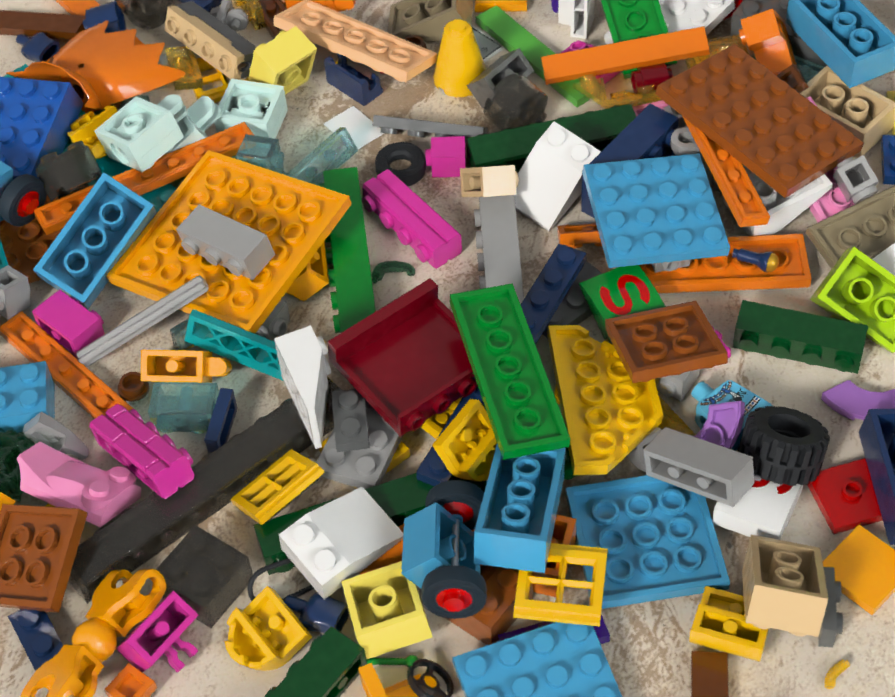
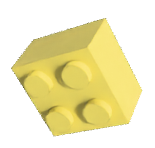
[248,26,317,95]
[341,561,433,660]

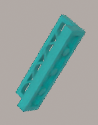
[184,309,283,381]

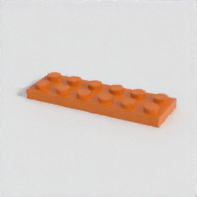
[639,234,812,293]

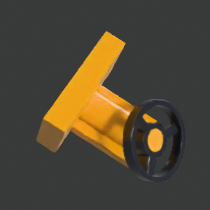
[358,659,454,697]

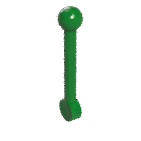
[366,655,419,668]

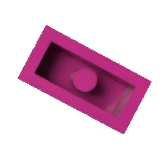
[32,289,105,359]

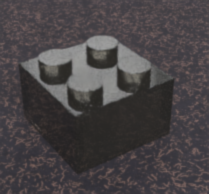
[156,525,253,628]

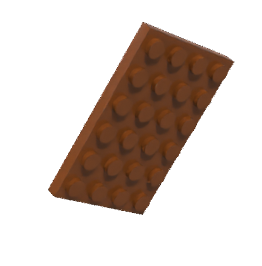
[655,44,864,198]

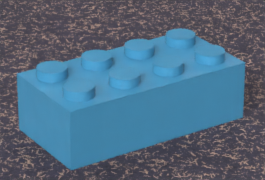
[786,0,895,88]
[33,172,157,309]
[0,361,55,442]
[474,444,566,573]

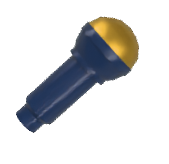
[732,249,779,273]

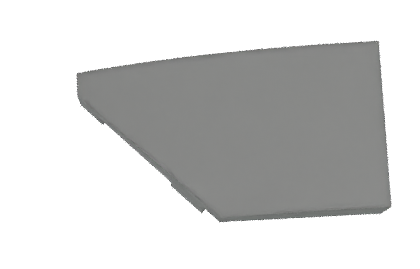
[22,412,89,459]

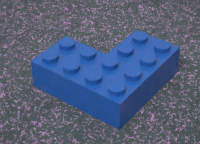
[0,77,84,190]

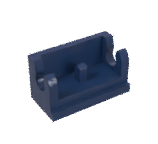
[324,53,383,106]

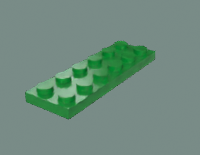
[449,283,571,460]

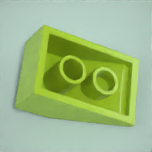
[810,247,895,353]

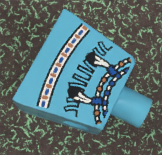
[691,380,773,451]

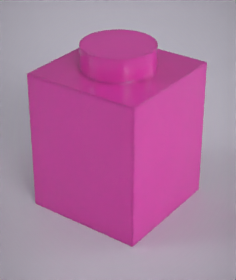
[425,136,466,178]

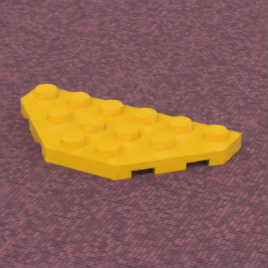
[547,325,663,475]

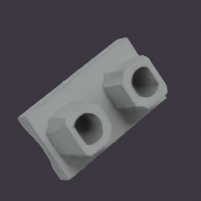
[210,0,249,32]

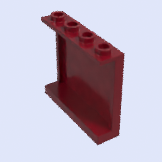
[328,278,478,437]

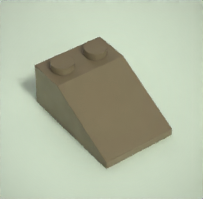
[387,0,474,42]

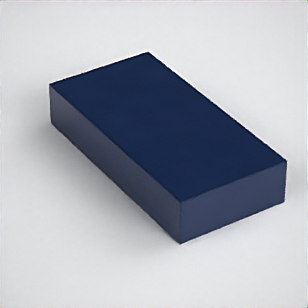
[204,388,238,460]

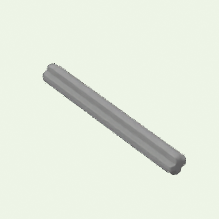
[76,275,209,367]

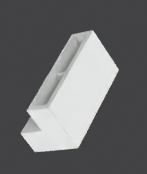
[558,0,595,39]

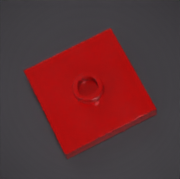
[807,458,883,535]

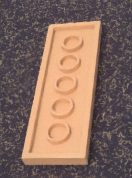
[273,0,438,82]

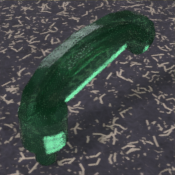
[371,261,415,283]

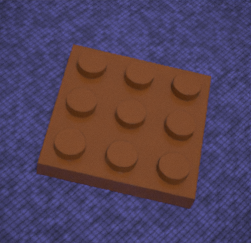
[605,301,728,383]
[0,504,88,613]

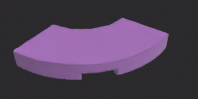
[821,380,895,421]
[693,401,745,449]

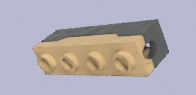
[164,1,256,80]

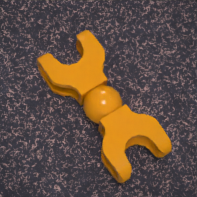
[21,569,167,697]

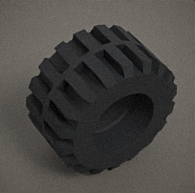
[738,406,830,486]

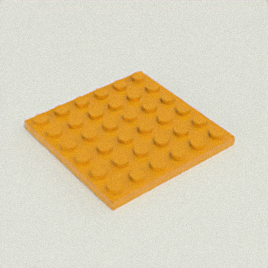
[106,150,352,334]

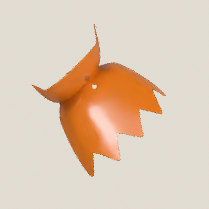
[6,21,186,113]

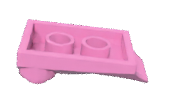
[17,442,142,528]

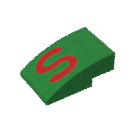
[579,265,666,345]

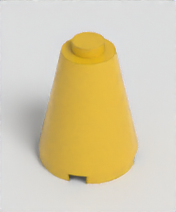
[433,19,486,97]

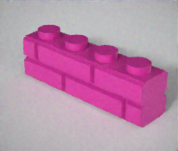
[362,169,462,269]
[89,403,195,499]

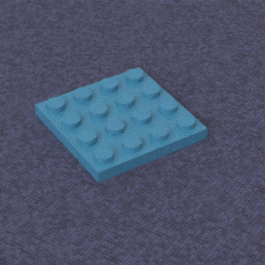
[582,153,730,268]
[566,475,730,609]
[452,622,622,697]

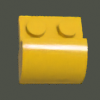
[689,586,769,662]

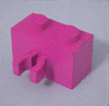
[116,591,199,672]

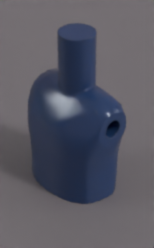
[16,32,61,62]
[284,592,350,633]

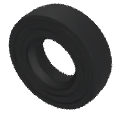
[375,142,426,186]

